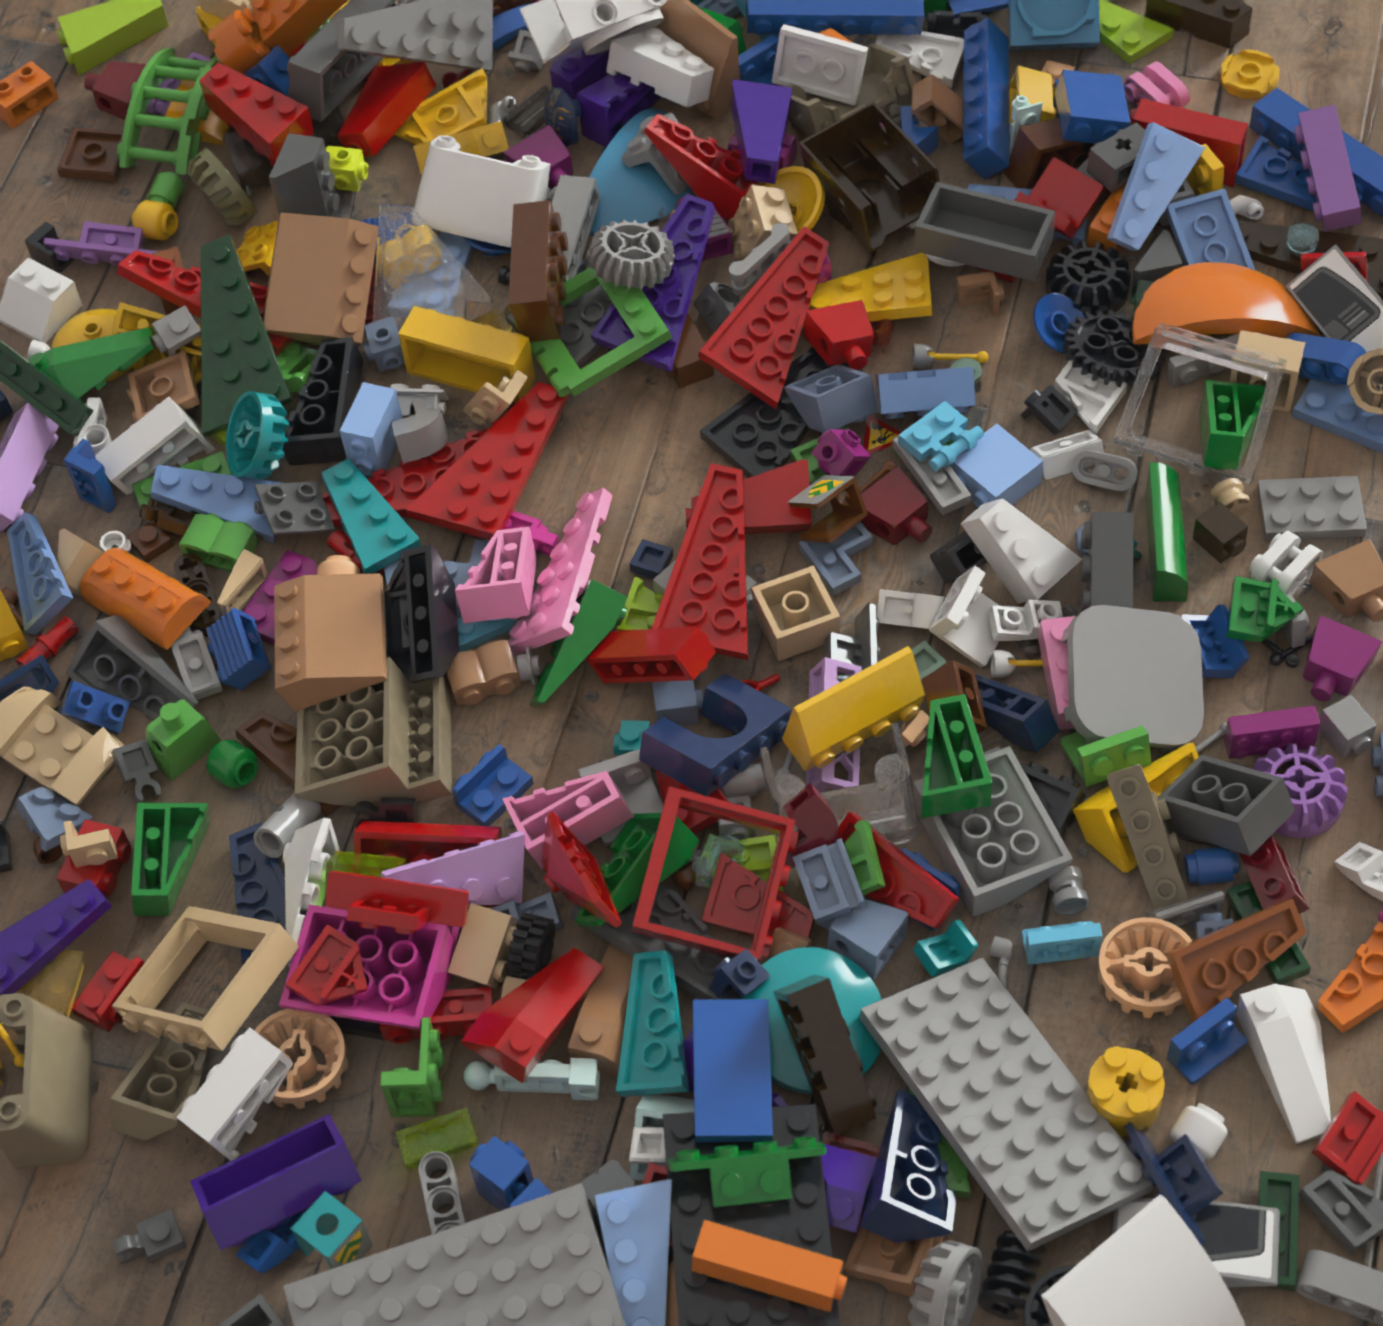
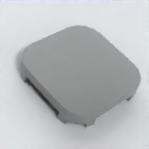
[1062,605,1204,753]

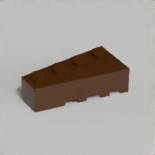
[1005,118,1095,189]

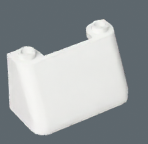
[413,136,550,248]

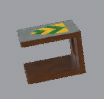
[788,475,868,543]

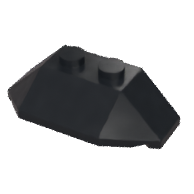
[384,544,460,683]

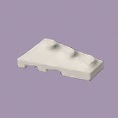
[875,31,964,88]

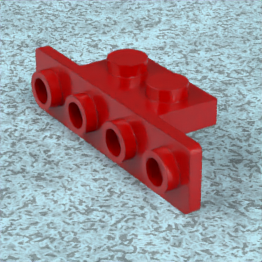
[326,870,469,934]
[380,987,493,1044]

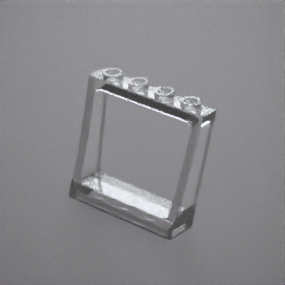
[1112,323,1287,485]

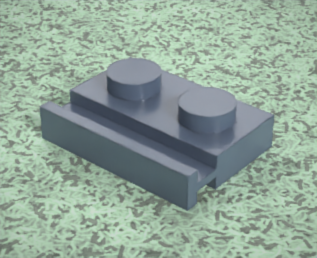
[792,838,867,925]

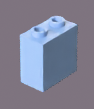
[340,382,402,476]
[950,424,1043,508]

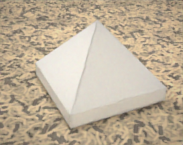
[629,1127,666,1165]

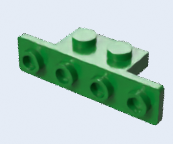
[668,1137,827,1207]

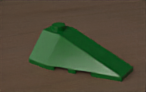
[28,327,154,402]

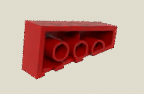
[199,62,314,167]

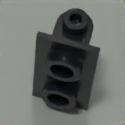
[927,10,987,39]

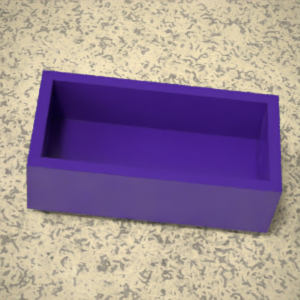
[190,1114,362,1250]

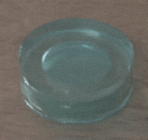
[1286,223,1319,253]

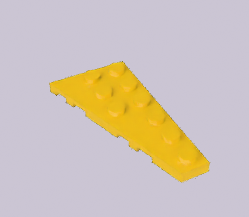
[802,253,933,329]

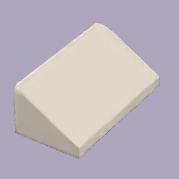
[1030,430,1104,480]

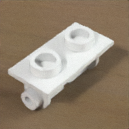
[390,384,449,417]

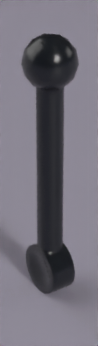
[1269,627,1316,666]
[1261,638,1300,668]

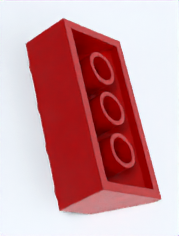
[354,821,502,907]

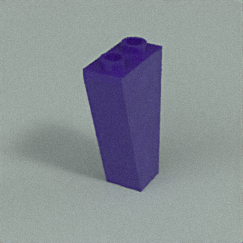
[730,79,792,184]

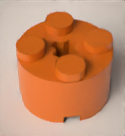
[208,8,273,75]

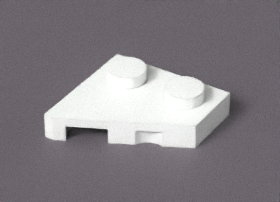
[1054,360,1127,434]

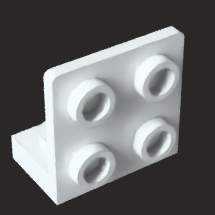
[929,566,999,668]

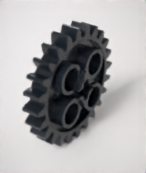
[1063,310,1167,387]

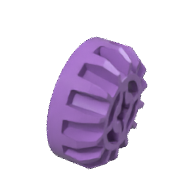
[1254,743,1348,838]

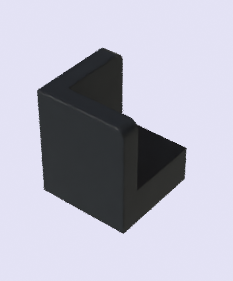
[25,221,76,274]

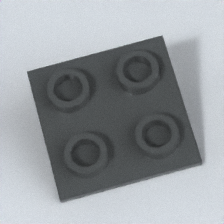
[254,482,335,535]

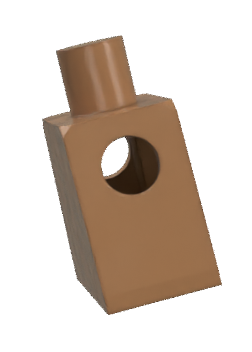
[1310,539,1383,622]

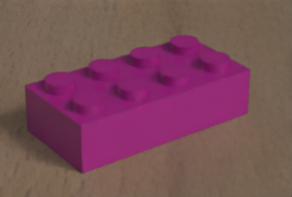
[1224,706,1320,759]

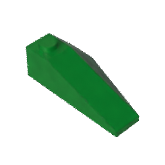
[530,579,627,707]
[575,813,700,926]

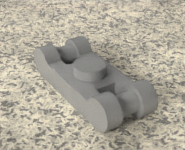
[729,223,791,296]

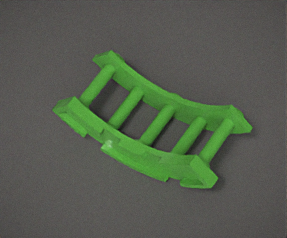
[117,47,222,175]

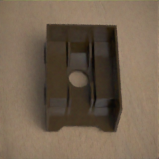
[799,101,940,253]

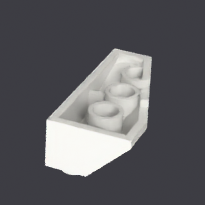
[283,818,341,969]
[1236,984,1331,1145]

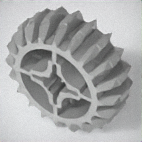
[589,219,675,290]

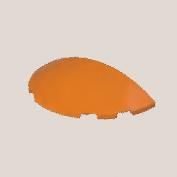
[1132,262,1320,344]

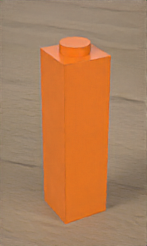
[692,1220,848,1312]

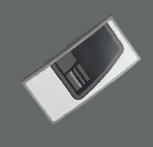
[1285,244,1383,352]
[1113,1198,1280,1287]

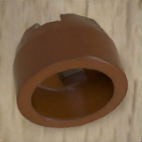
[33,836,63,864]
[671,860,702,891]

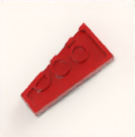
[837,812,960,928]

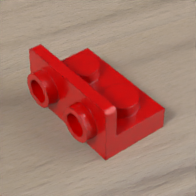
[71,951,144,1032]

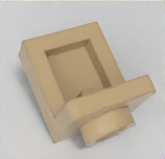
[60,820,118,868]

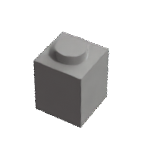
[1319,695,1377,759]

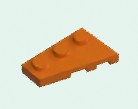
[1318,921,1383,1034]

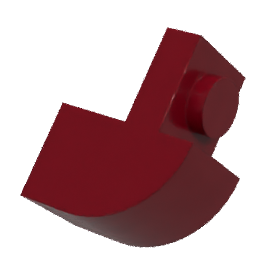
[784,783,838,870]

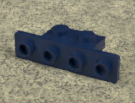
[1124,1122,1223,1246]

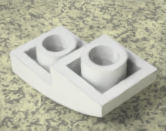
[988,599,1063,641]

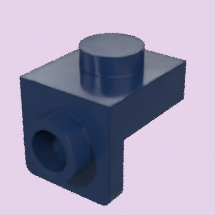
[709,949,770,998]

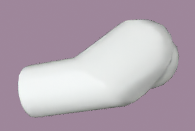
[1230,195,1264,220]

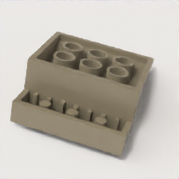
[295,657,452,806]

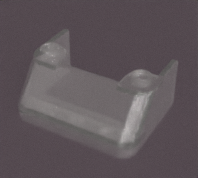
[760,722,918,845]

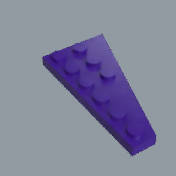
[590,194,715,373]

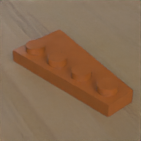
[1165,899,1306,1023]

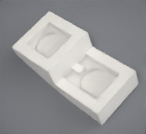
[1334,842,1383,902]

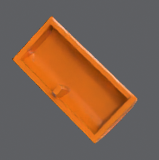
[80,547,211,650]

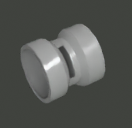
[1047,866,1090,915]

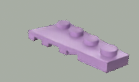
[381,831,525,906]

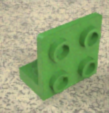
[380,1017,445,1117]

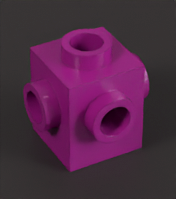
[811,429,871,476]

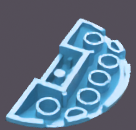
[589,107,693,236]

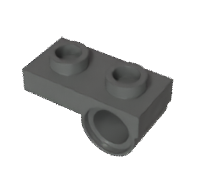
[693,282,740,333]

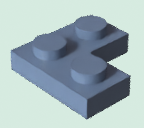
[798,521,872,596]

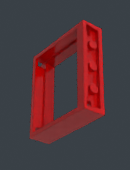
[630,786,799,962]

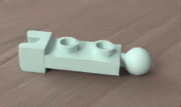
[463,1058,600,1101]

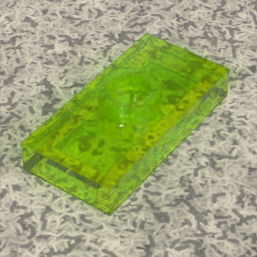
[395,1107,479,1170]

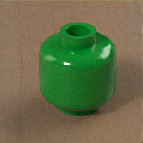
[206,739,258,789]

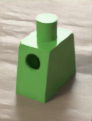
[145,699,221,781]

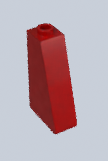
[337,62,436,157]
[1129,98,1248,188]
[685,459,812,535]

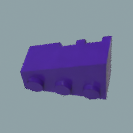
[549,49,610,100]
[576,72,662,148]

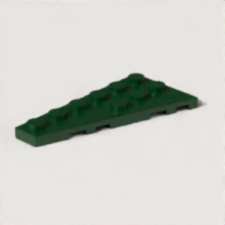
[200,235,293,437]

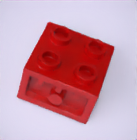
[1014,158,1104,240]

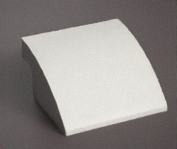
[1041,1194,1246,1326]

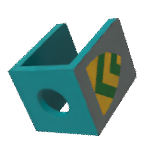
[291,1191,373,1269]

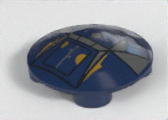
[544,87,581,147]

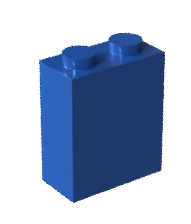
[1055,70,1131,144]

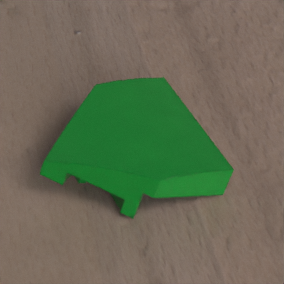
[1226,576,1304,642]

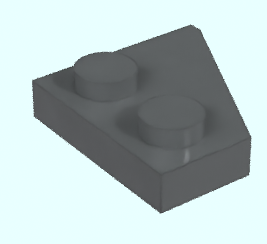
[1299,1170,1383,1255]

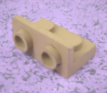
[463,370,528,428]

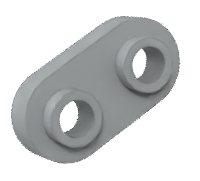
[1072,449,1138,491]

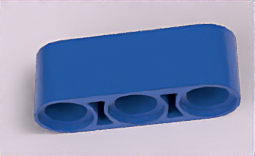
[1285,333,1367,385]

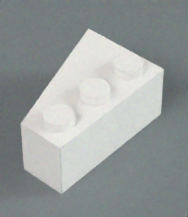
[606,27,714,107]
[95,397,216,495]
[960,498,1082,604]

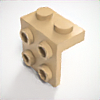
[728,185,798,261]

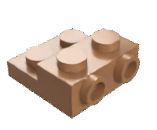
[126,351,200,423]
[843,1227,951,1297]

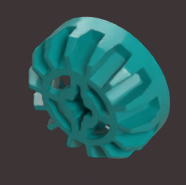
[226,391,289,480]

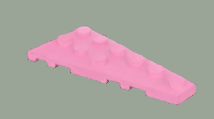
[508,488,613,655]

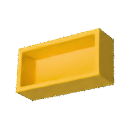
[398,306,536,404]

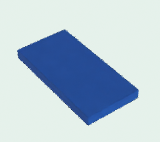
[693,999,773,1142]

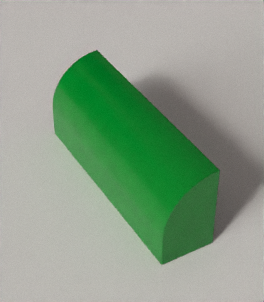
[1145,462,1188,602]

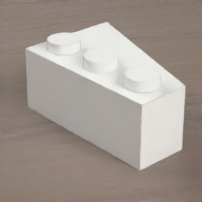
[177,1027,293,1161]

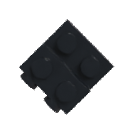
[1020,761,1085,836]

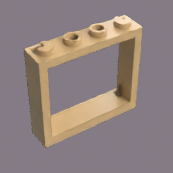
[112,906,299,1051]

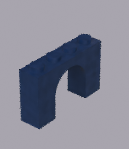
[639,673,792,796]

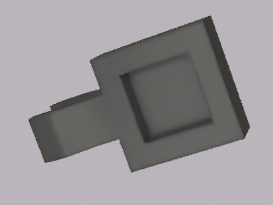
[112,1209,186,1264]

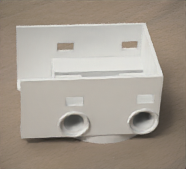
[519,0,667,64]

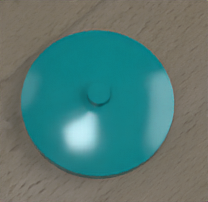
[741,947,882,1095]

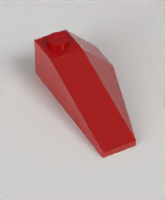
[643,114,759,221]
[542,811,622,928]
[461,947,605,1084]

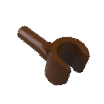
[1,587,24,629]

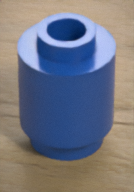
[1184,847,1239,886]

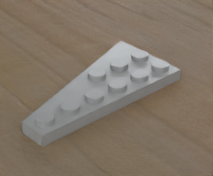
[338,0,493,71]

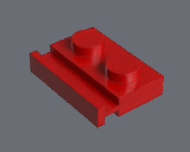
[1311,1091,1383,1185]

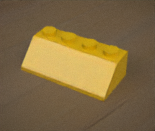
[782,646,925,772]

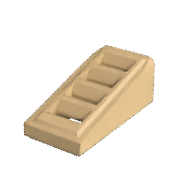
[217,549,268,616]

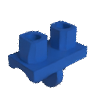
[60,681,130,734]

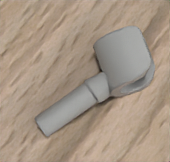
[990,936,1013,988]

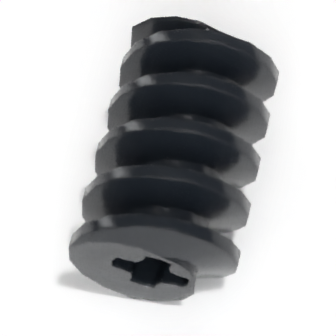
[977,1230,1046,1321]

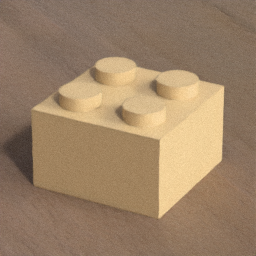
[1229,330,1305,413]
[751,565,840,661]

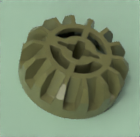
[187,148,258,226]

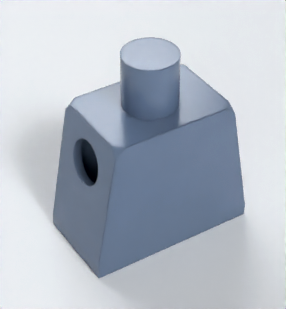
[816,899,909,981]

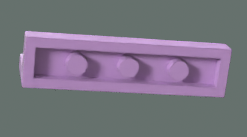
[806,657,862,794]

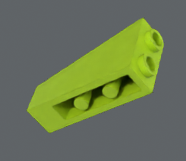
[56,0,169,75]

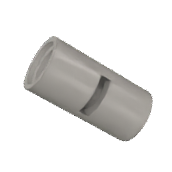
[254,792,321,858]

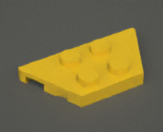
[394,68,487,145]

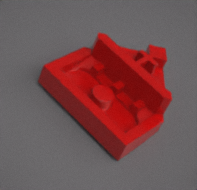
[285,924,368,1006]

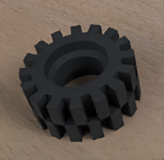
[507,913,556,980]

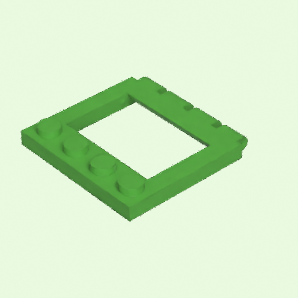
[513,267,672,397]

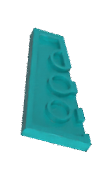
[321,458,421,574]
[616,950,689,1097]

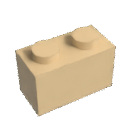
[447,903,518,989]

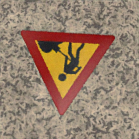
[863,415,902,454]

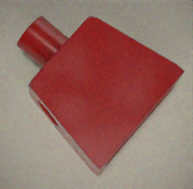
[803,300,874,370]

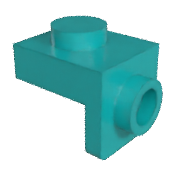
[912,919,978,978]

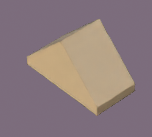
[58,528,104,597]

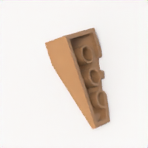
[568,943,633,1077]

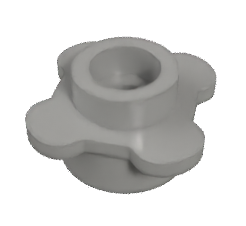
[517,646,542,686]

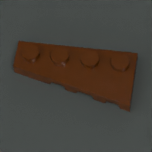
[235,711,342,817]

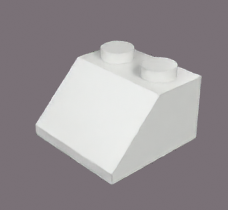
[0,258,83,343]

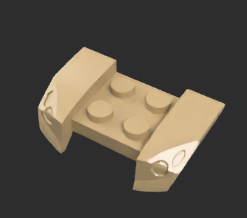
[0,686,124,806]

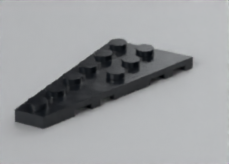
[700,347,850,478]

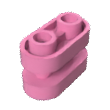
[1123,62,1190,108]

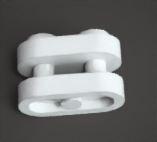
[1249,531,1323,596]

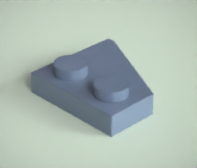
[16,786,94,852]

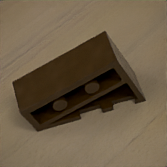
[1145,0,1253,49]

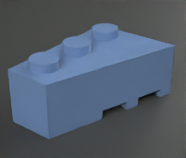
[875,367,976,419]

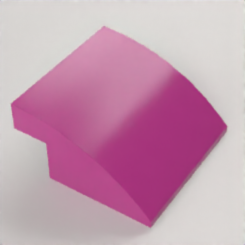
[279,903,463,1030]

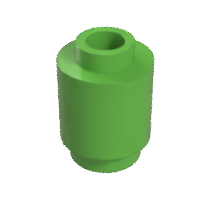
[147,172,185,210]

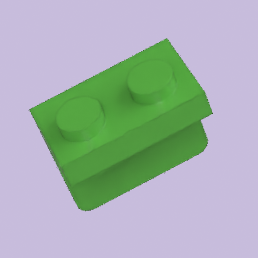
[1060,725,1152,787]

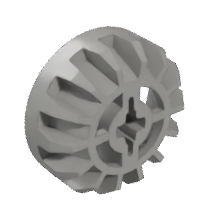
[908,1240,983,1326]

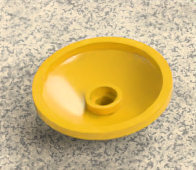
[758,166,825,240]
[52,309,133,382]

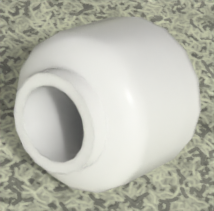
[1170,1103,1228,1160]

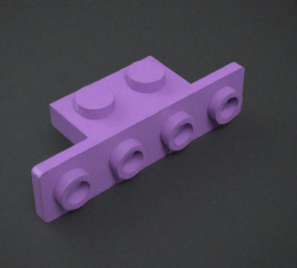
[43,221,158,267]

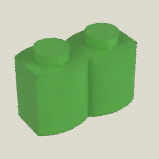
[179,514,258,573]

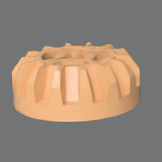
[1098,917,1192,1018]
[254,1009,349,1109]

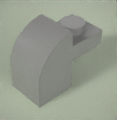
[391,397,449,464]

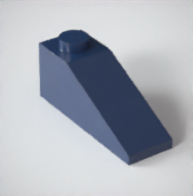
[976,674,1060,753]

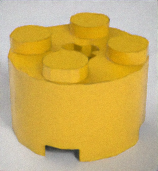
[1087,1046,1165,1136]

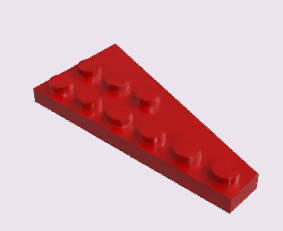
[698,226,829,409]
[117,250,294,356]
[406,382,569,540]
[321,419,499,527]
[651,463,749,661]

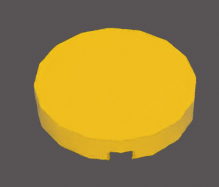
[1219,49,1280,99]

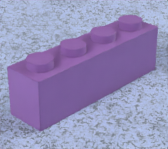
[1294,105,1362,232]

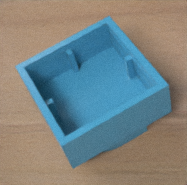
[1008,0,1100,51]

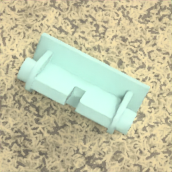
[1009,95,1043,159]

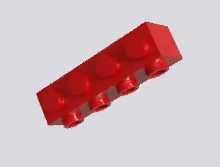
[586,626,716,684]

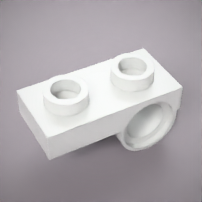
[74,398,112,455]
[876,589,946,629]

